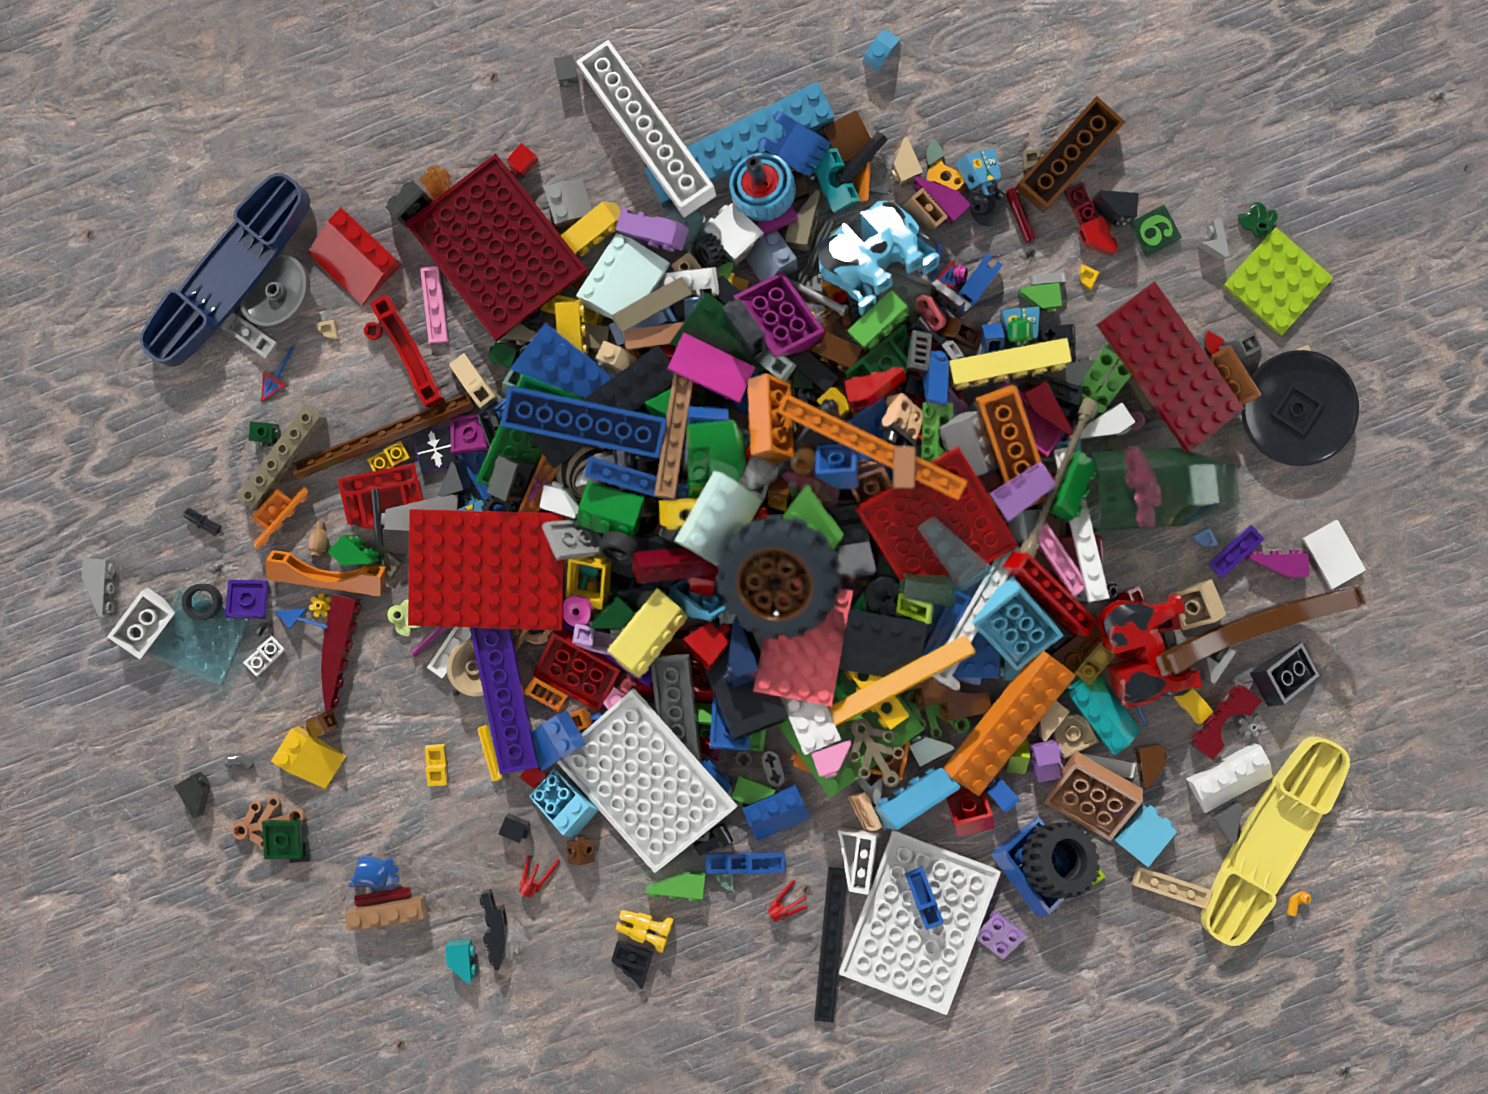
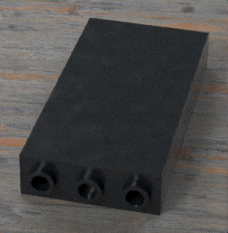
[689,618,789,742]

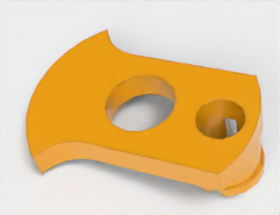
[927,159,965,192]

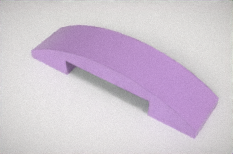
[572,624,617,656]

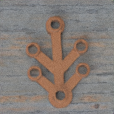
[232,796,305,850]

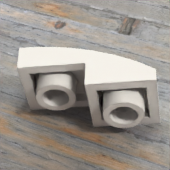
[243,636,285,677]

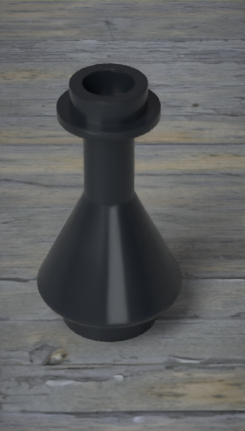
[906,312,947,349]

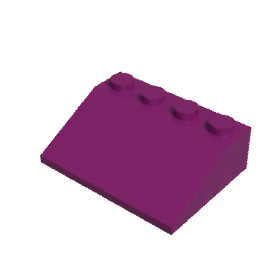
[733,272,824,358]

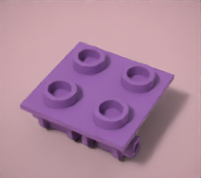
[976,911,1027,959]

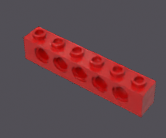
[1002,551,1097,636]

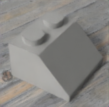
[544,180,592,229]

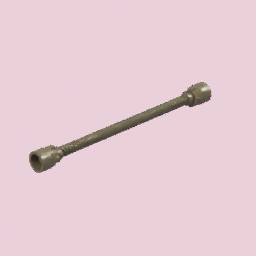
[1019,398,1099,558]

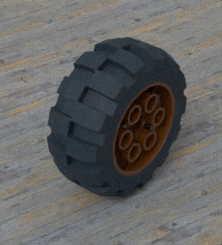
[716,515,842,640]

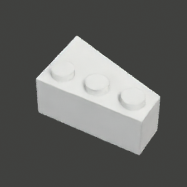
[838,827,878,895]

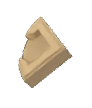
[316,320,339,340]

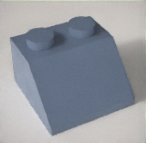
[745,230,798,282]

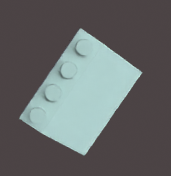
[576,233,670,319]
[675,471,762,566]

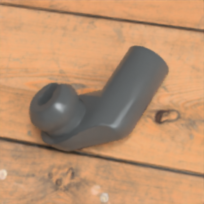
[224,753,254,770]

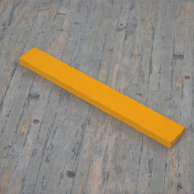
[828,634,975,726]

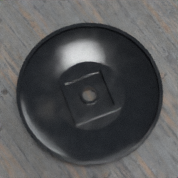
[1241,350,1359,466]

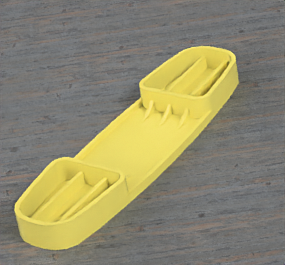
[1201,736,1350,946]

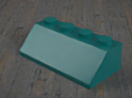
[1064,668,1141,756]

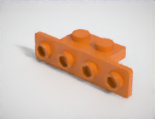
[251,485,308,549]

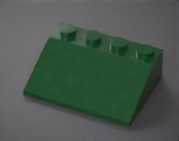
[670,292,757,365]

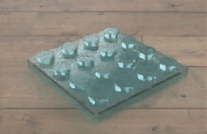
[150,586,250,685]

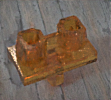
[819,305,852,335]

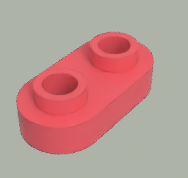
[915,294,946,331]

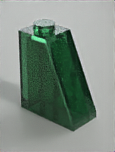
[899,574,956,607]

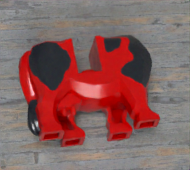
[1097,593,1202,708]

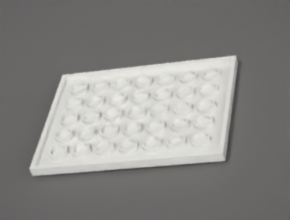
[557,688,737,873]
[839,829,1001,1015]

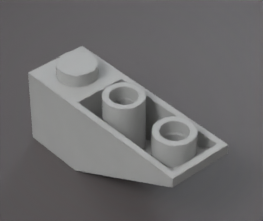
[81,558,115,617]

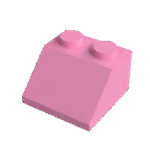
[812,740,852,779]

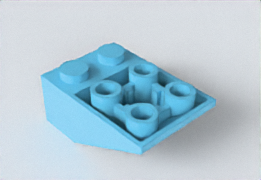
[529,768,599,838]

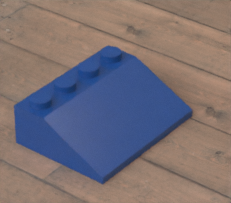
[991,816,1070,916]

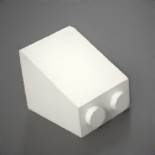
[704,203,763,267]

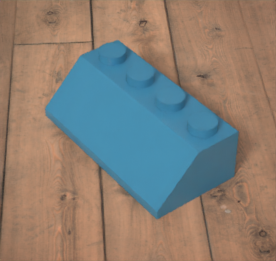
[874,766,960,830]

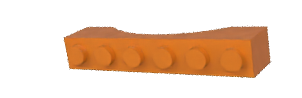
[265,550,386,596]

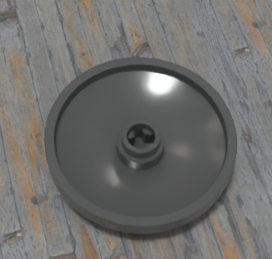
[239,253,310,328]

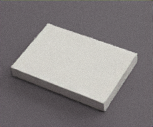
[1302,520,1366,589]

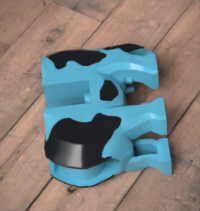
[818,201,939,316]

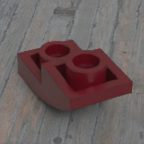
[1064,183,1099,226]

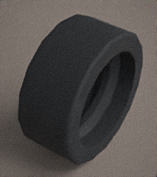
[598,532,638,565]
[181,584,223,620]

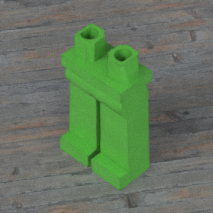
[1076,342,1131,419]

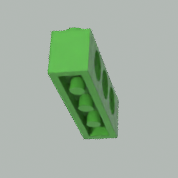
[922,402,953,463]

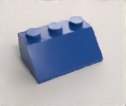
[742,783,810,841]

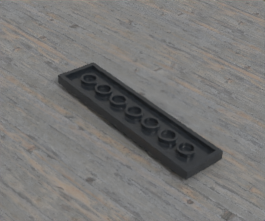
[531,345,674,468]

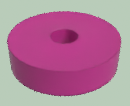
[563,595,593,627]

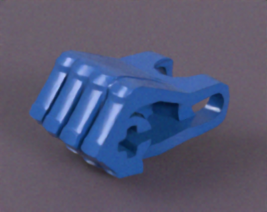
[758,111,830,177]

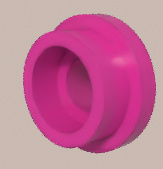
[953,264,968,284]

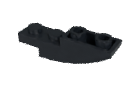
[480,888,508,971]

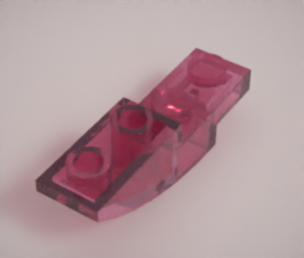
[1125,446,1161,528]

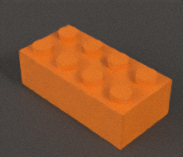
[748,374,794,463]

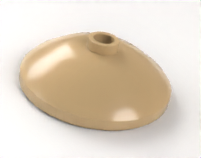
[447,639,484,696]

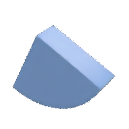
[1191,527,1218,547]

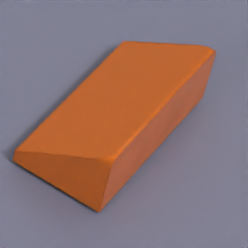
[853,162,871,205]

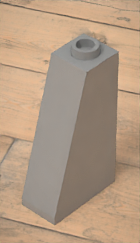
[381,494,458,531]

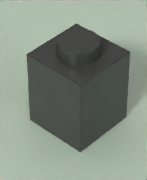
[554,54,579,88]

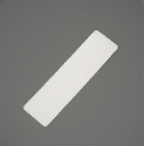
[1082,753,1136,778]

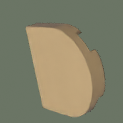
[1053,714,1099,759]

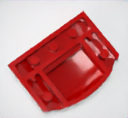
[337,463,423,529]

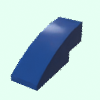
[905,867,944,931]

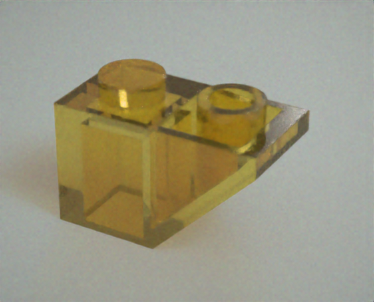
[1074,644,1115,686]

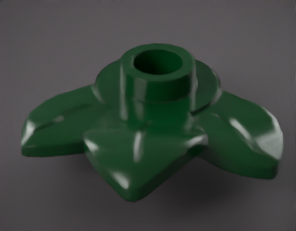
[1238,202,1278,238]

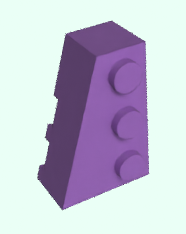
[615,207,689,252]
[990,462,1056,522]

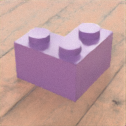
[1029,738,1063,783]

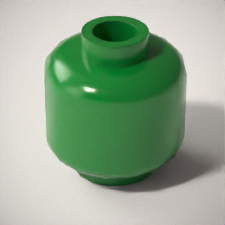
[1007,317,1033,346]

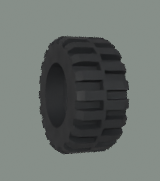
[1022,822,1100,899]

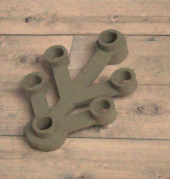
[848,719,904,787]

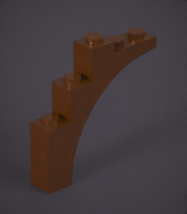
[903,678,991,721]

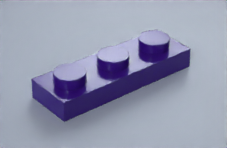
[1207,525,1265,578]

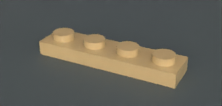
[1131,865,1213,909]

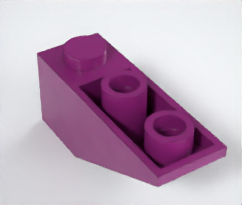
[913,177,971,225]
[1244,550,1309,577]

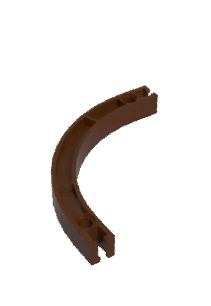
[1156,584,1366,676]

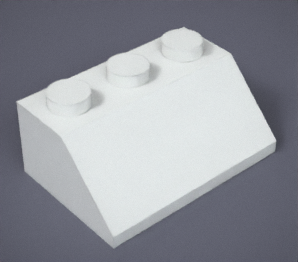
[107,588,175,659]

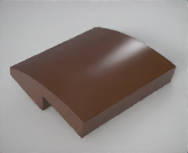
[822,110,871,163]

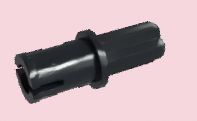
[183,508,222,536]

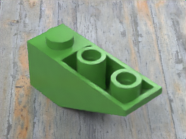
[645,870,706,902]

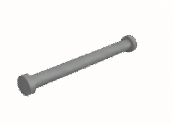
[787,277,849,317]

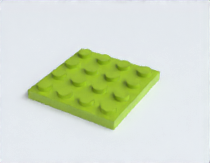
[1222,227,1333,336]

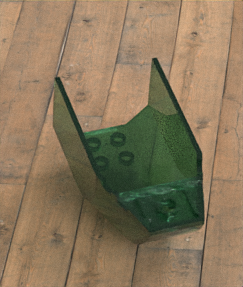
[1086,448,1240,531]

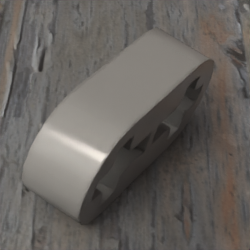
[1029,272,1067,286]
[762,750,785,786]

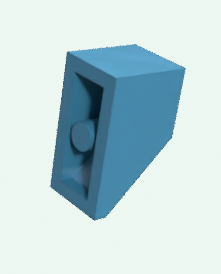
[863,29,900,72]

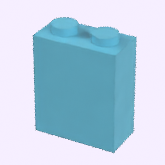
[1114,804,1177,867]

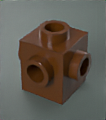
[566,835,595,865]

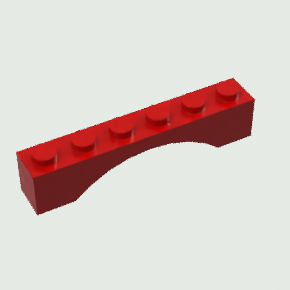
[369,294,445,408]

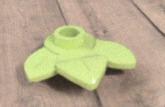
[387,599,421,636]

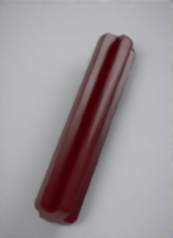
[1006,187,1035,243]
[354,887,411,907]

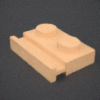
[848,792,883,831]

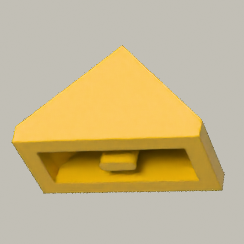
[817,386,850,417]

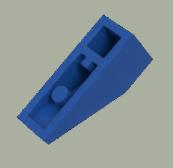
[921,351,949,406]

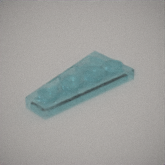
[918,516,995,592]

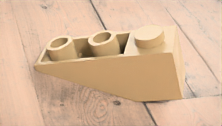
[449,353,499,410]

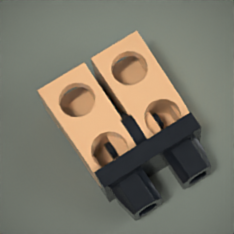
[879,393,923,447]

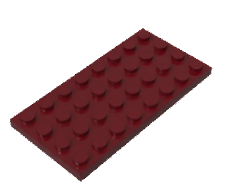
[1096,281,1244,453]

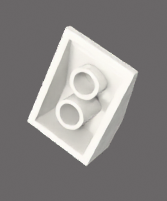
[1066,403,1135,441]

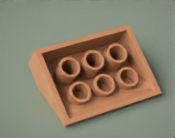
[1044,751,1143,841]

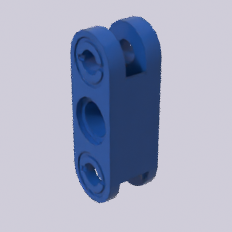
[958,254,1003,311]

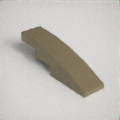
[612,277,692,333]

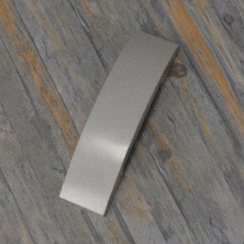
[220,312,278,359]

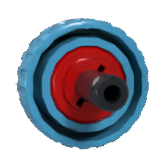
[729,153,796,221]

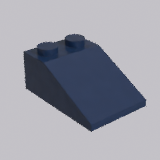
[725,616,759,688]

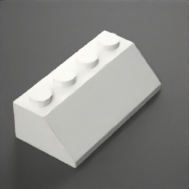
[1186,743,1273,813]

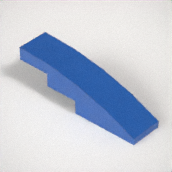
[705,852,785,875]

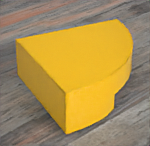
[1079,264,1100,291]

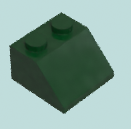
[587,596,635,628]

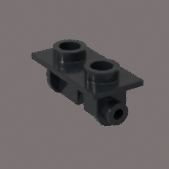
[477,409,500,448]

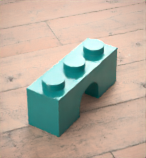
[812,148,861,213]

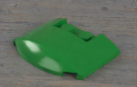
[687,420,746,498]

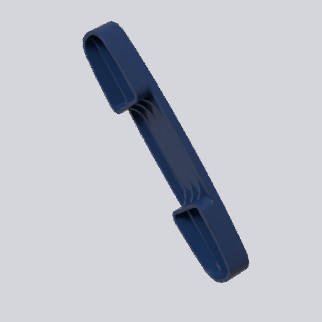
[139,173,310,367]

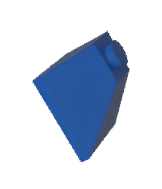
[815,444,859,489]

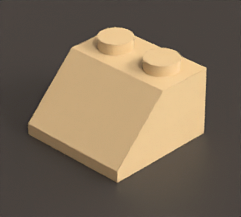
[1169,579,1226,630]

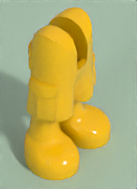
[615,910,674,953]

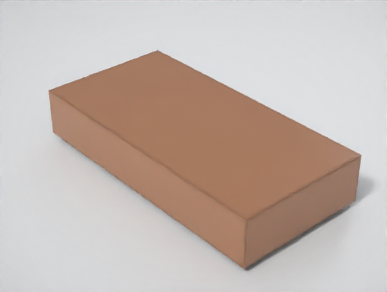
[894,447,915,488]

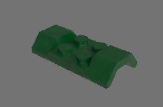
[844,324,924,381]

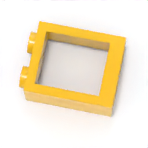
[566,555,612,610]

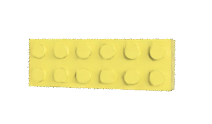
[948,338,1071,391]

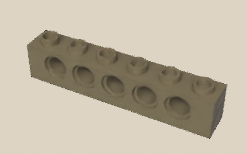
[236,405,326,510]

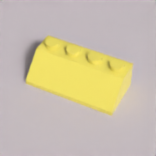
[607,589,688,678]

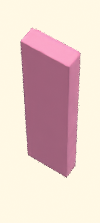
[420,266,449,345]
[1029,522,1085,597]

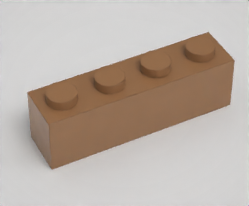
[344,895,428,931]

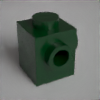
[248,421,281,447]

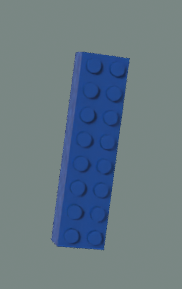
[501,386,667,458]

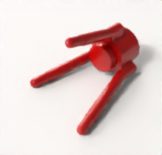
[519,856,560,898]
[767,880,808,923]

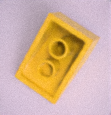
[271,726,346,789]

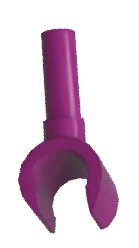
[528,475,546,501]

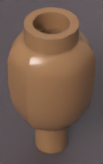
[308,521,327,557]

